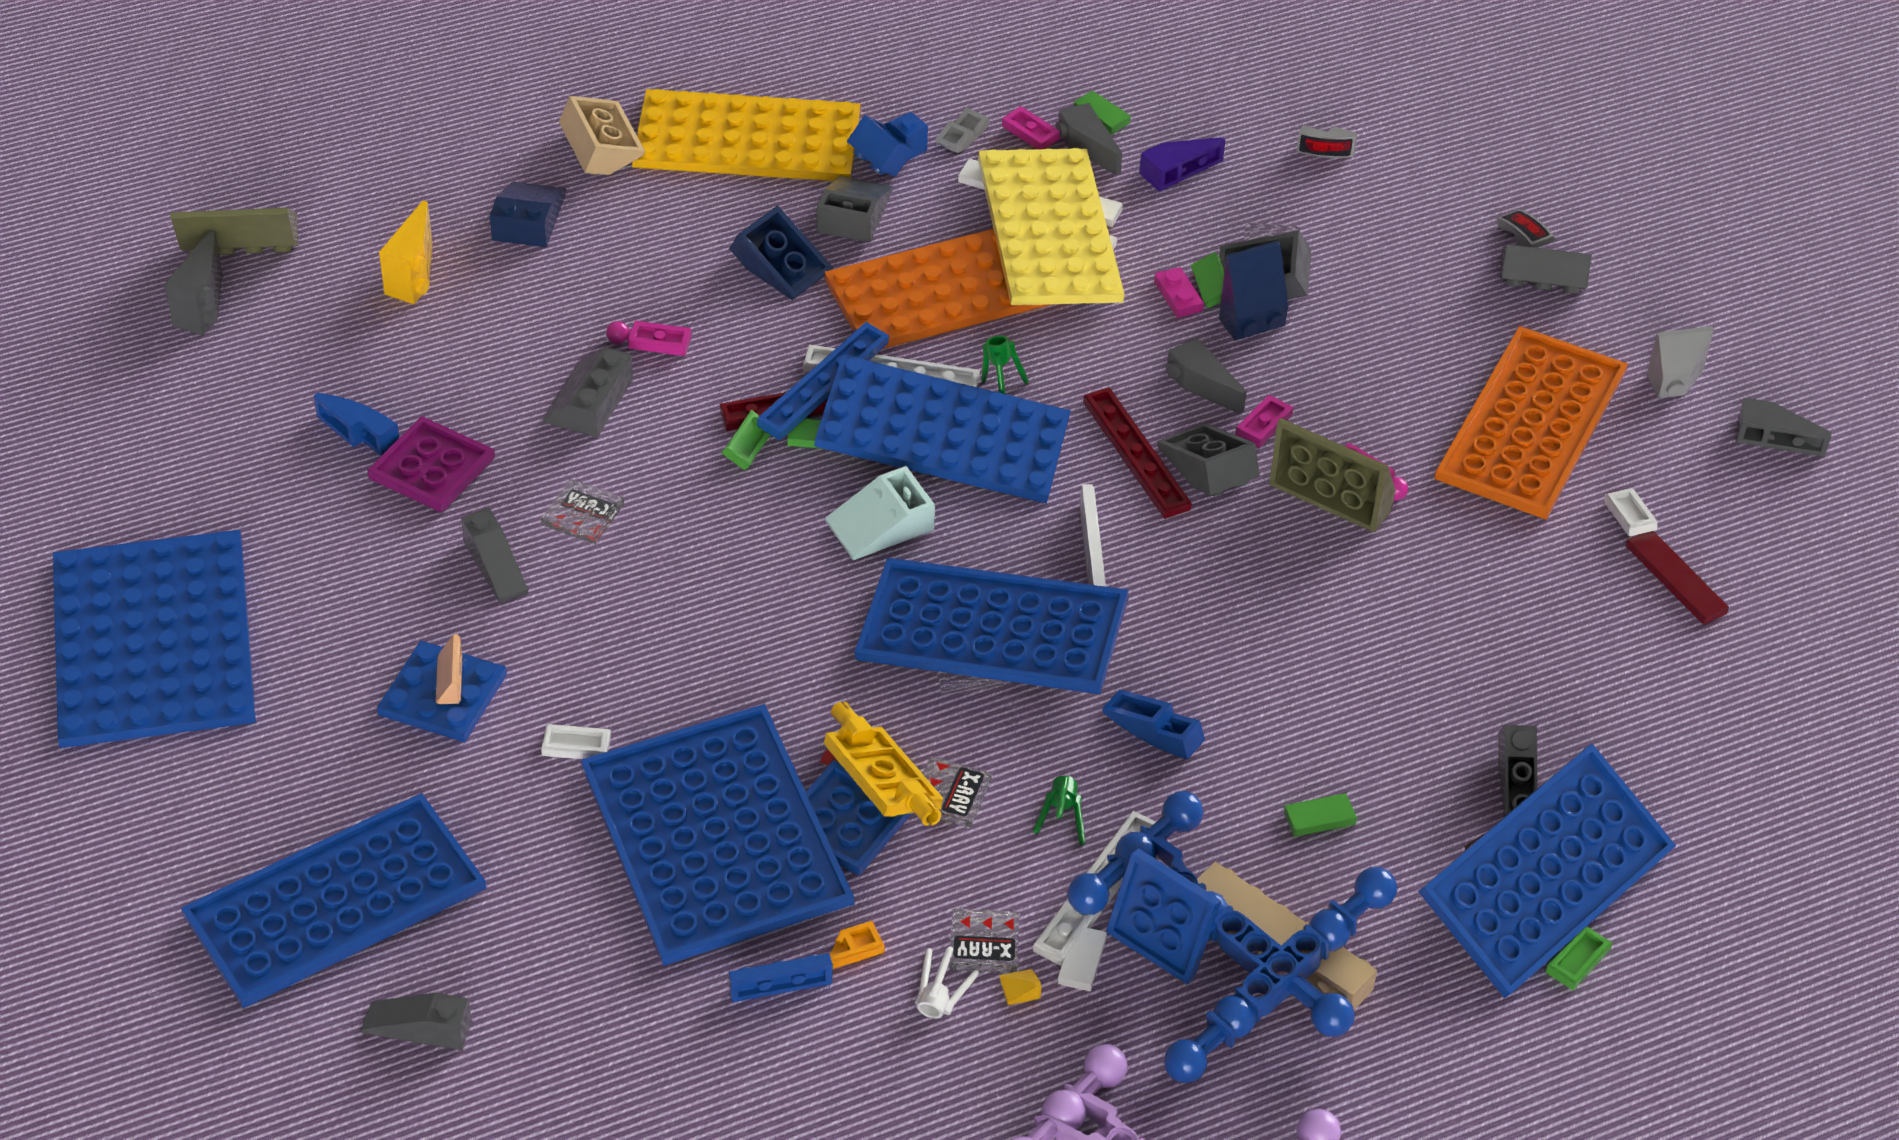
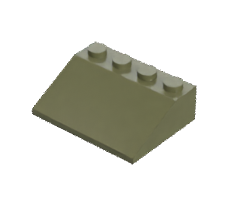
[170,208,299,255]
[1269,418,1395,533]

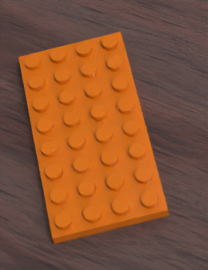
[824,229,1053,349]
[1435,326,1628,520]

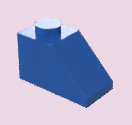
[883,111,928,161]

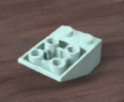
[825,466,935,560]

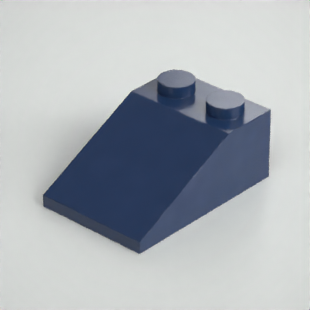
[490,182,567,247]
[729,205,833,300]
[1219,241,1288,341]

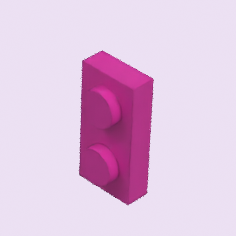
[1002,106,1060,150]
[1154,267,1204,318]
[1235,395,1293,448]

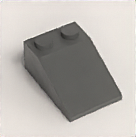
[165,230,223,336]
[1219,231,1311,300]
[1157,423,1260,496]

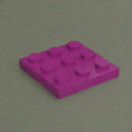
[367,416,495,513]

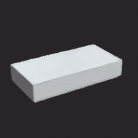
[1604,488,1658,536]
[541,724,611,759]
[1058,925,1107,992]

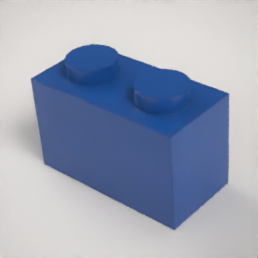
[846,114,914,177]

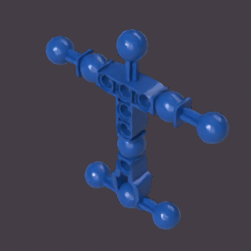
[1067,791,1398,1083]

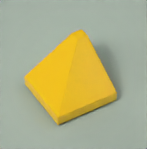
[999,969,1042,1005]

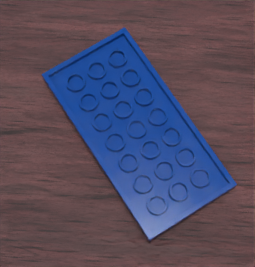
[814,354,1071,504]
[854,558,1129,695]
[1418,743,1676,998]
[181,793,487,1009]

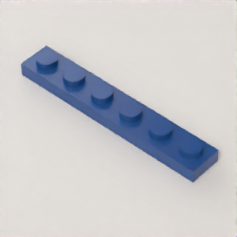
[757,322,889,440]

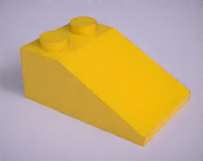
[379,200,433,304]

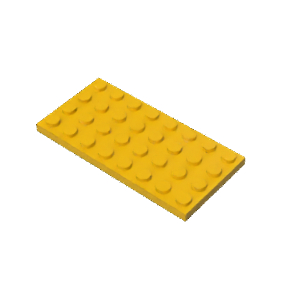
[632,89,861,181]

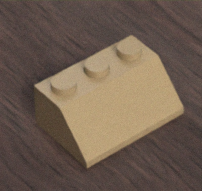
[559,96,645,175]

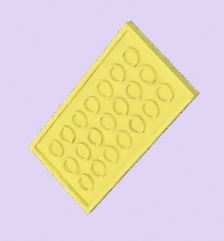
[978,148,1125,305]

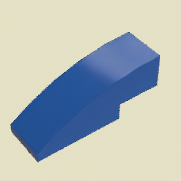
[314,393,399,456]
[1102,689,1205,760]

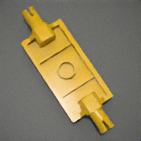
[823,701,944,826]

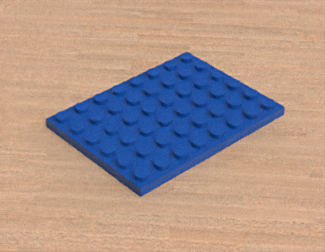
[53,530,256,748]
[581,704,855,966]

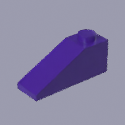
[1139,137,1226,192]

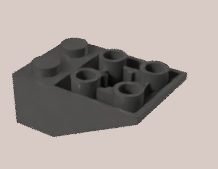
[817,176,893,243]

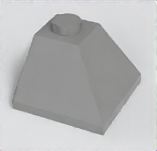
[1647,326,1714,399]

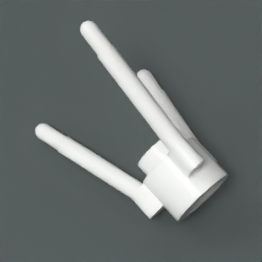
[915,946,979,1019]

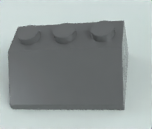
[1500,244,1592,294]
[543,347,633,437]

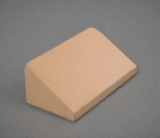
[436,634,462,704]

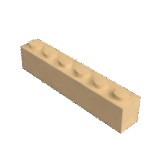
[1197,861,1377,1010]

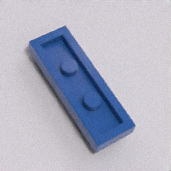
[729,953,832,1003]

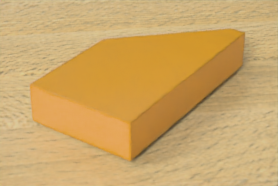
[830,921,885,969]

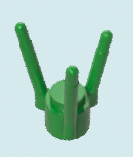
[981,335,1029,394]
[1033,775,1086,846]

